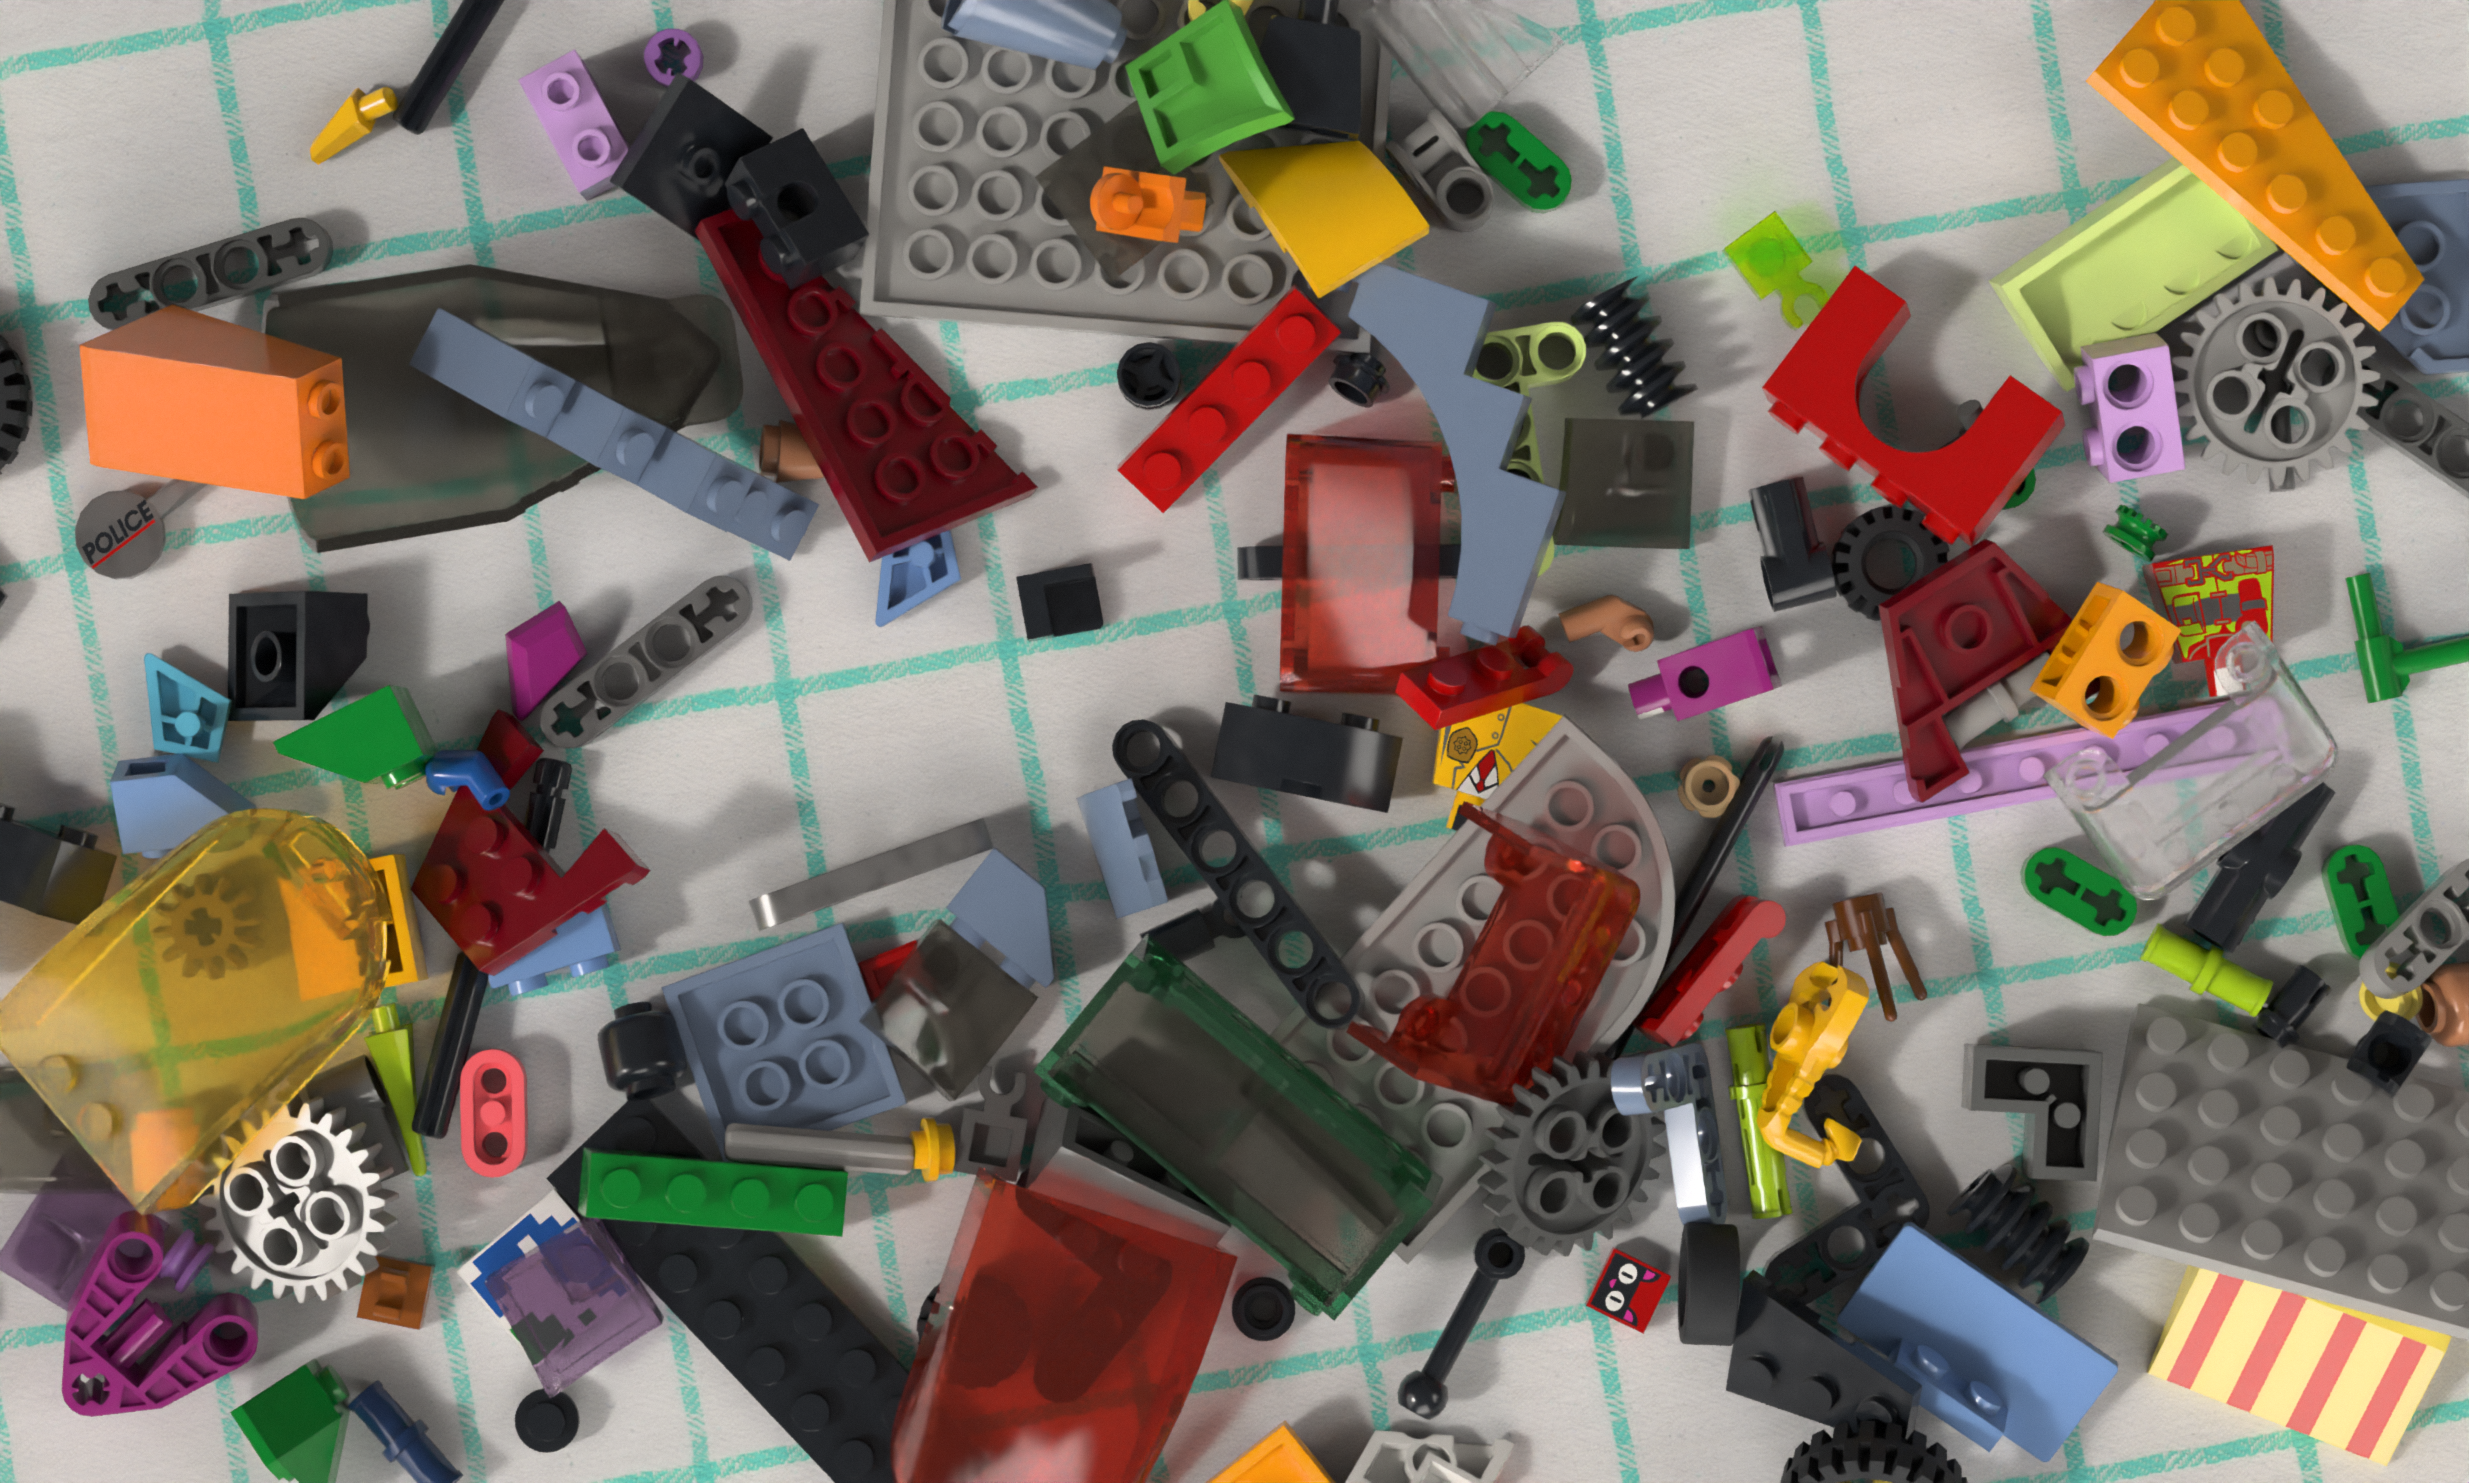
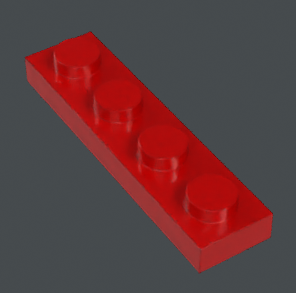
[1117,284,1341,513]

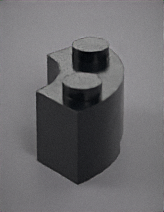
[1211,695,1403,813]
[0,803,117,929]

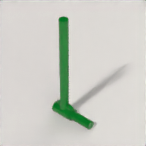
[2345,573,2469,703]

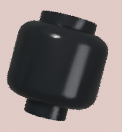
[598,1002,687,1101]

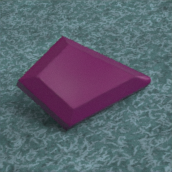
[505,601,588,721]

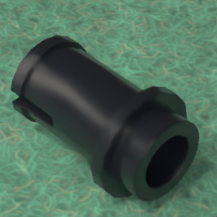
[2252,965,2332,1049]

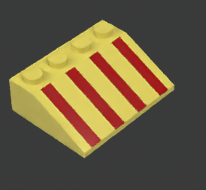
[2147,1265,2452,1466]

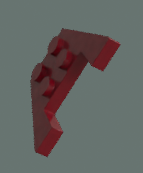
[1879,539,2100,803]
[410,709,651,976]

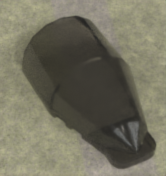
[261,263,743,553]

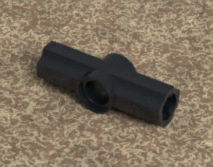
[2183,763,2336,954]

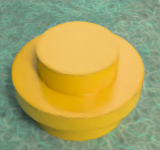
[909,1117,955,1182]

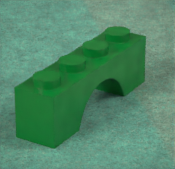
[578,1147,848,1237]

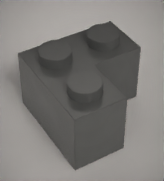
[1961,1043,2103,1182]

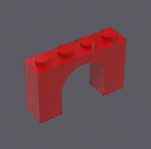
[1762,266,2065,547]

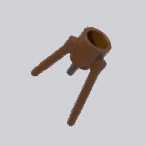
[1824,893,1927,1022]

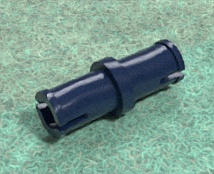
[348,1380,463,1483]

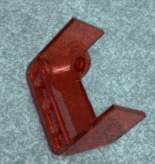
[1346,801,1641,1107]

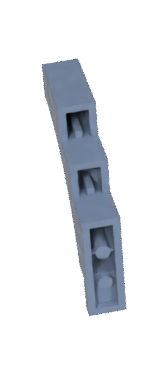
[1336,263,1567,646]

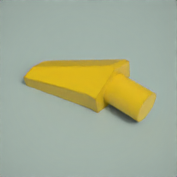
[310,86,398,165]

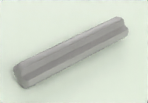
[724,1123,914,1175]

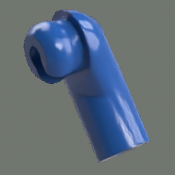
[425,750,510,811]

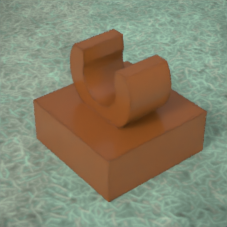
[357,1254,435,1330]

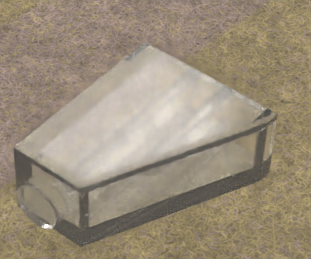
[1358,0,1565,131]

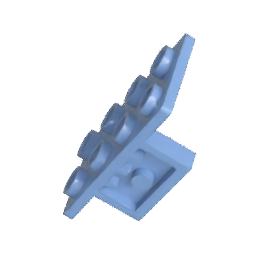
[1837,1222,2118,1462]

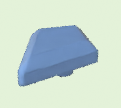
[875,530,961,627]

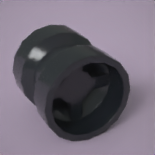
[1117,342,1181,411]

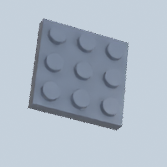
[661,922,908,1162]

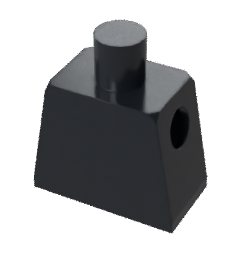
[1259,0,1361,141]

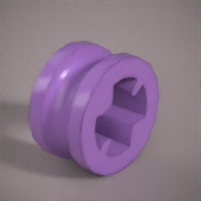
[644,28,704,88]
[157,1228,215,1294]

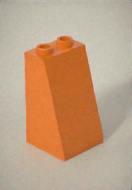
[79,304,350,499]

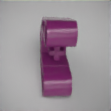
[62,1210,259,1417]

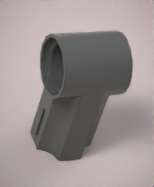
[305,1054,410,1182]

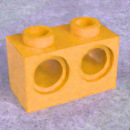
[2029,582,2182,739]

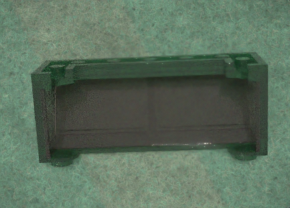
[1033,933,1444,1321]

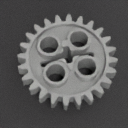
[2170,277,2380,486]
[199,1093,399,1303]

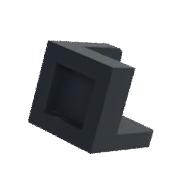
[1016,563,1104,642]

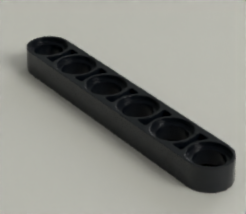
[1112,719,1365,1030]

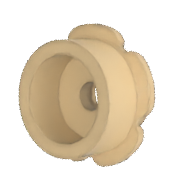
[1677,755,1740,818]

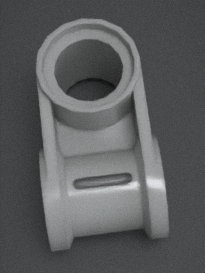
[1385,108,1494,232]

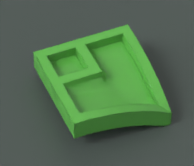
[1125,0,1295,175]

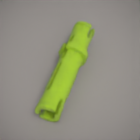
[1725,1023,1793,1219]

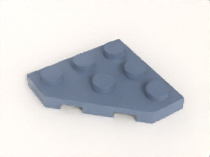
[2288,179,2469,375]

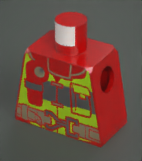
[2142,545,2274,697]

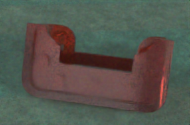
[1280,433,1455,697]

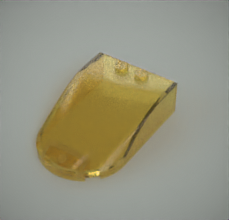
[0,808,391,1215]

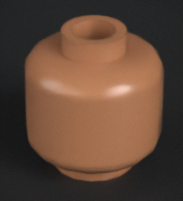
[2416,962,2469,1047]

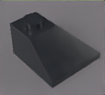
[228,591,370,721]

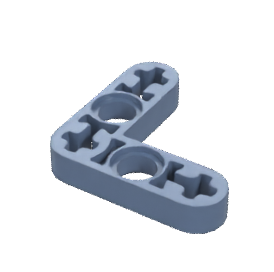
[1611,1043,1728,1225]

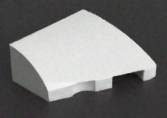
[1345,1430,1514,1483]

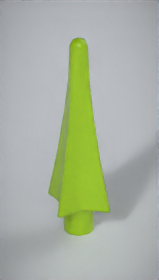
[364,1002,427,1177]

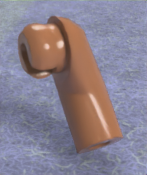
[1558,594,1654,652]

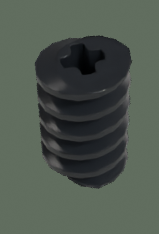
[1570,276,1698,419]
[1946,1164,2090,1304]

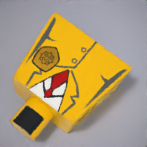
[1432,703,1562,831]

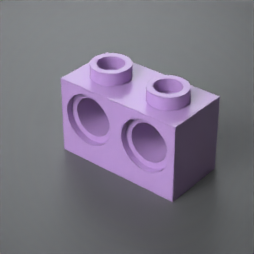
[518,49,630,201]
[2074,333,2185,483]

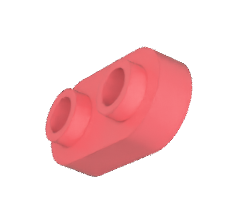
[460,1048,528,1178]

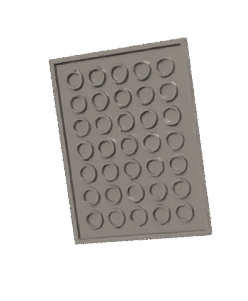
[859,0,1397,354]

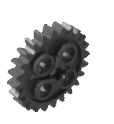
[1477,1050,1666,1257]

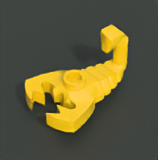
[1756,961,1869,1168]

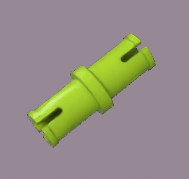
[2140,923,2273,1017]

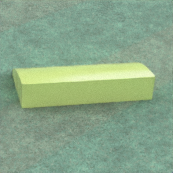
[1989,156,2278,392]

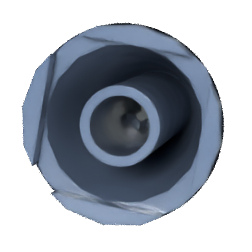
[941,0,1128,70]

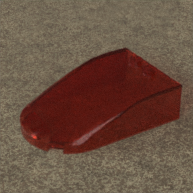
[891,1167,1238,1483]

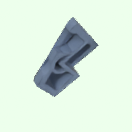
[1076,778,1169,919]

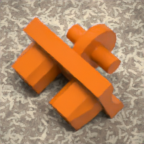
[1090,166,1206,243]

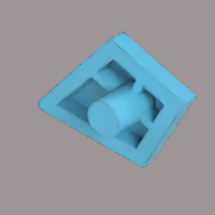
[144,653,232,763]

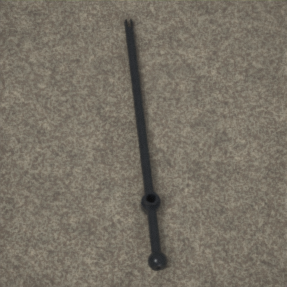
[1397,736,1784,1420]

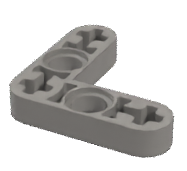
[2359,858,2469,999]

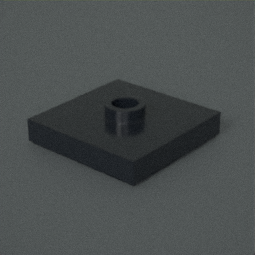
[610,72,773,241]

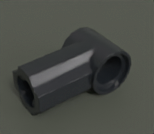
[1748,477,1837,612]

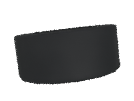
[1678,1223,1740,1346]

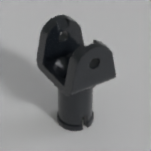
[2347,1010,2433,1099]

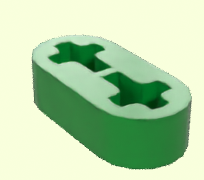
[1465,111,1572,214]
[2321,845,2399,961]
[2020,847,2137,936]

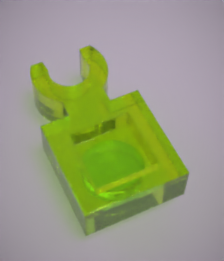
[1722,211,1829,331]

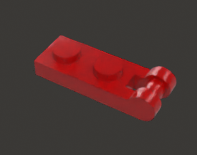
[1395,625,1574,730]
[1631,894,1786,1047]

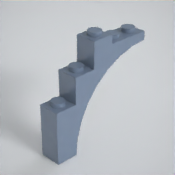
[409,307,819,561]

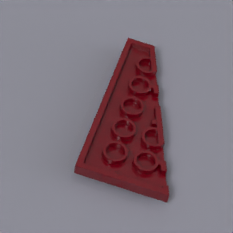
[695,209,1038,563]

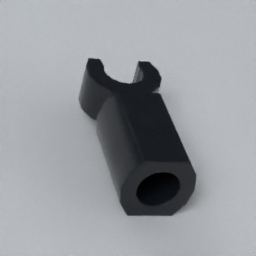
[1139,895,1246,974]

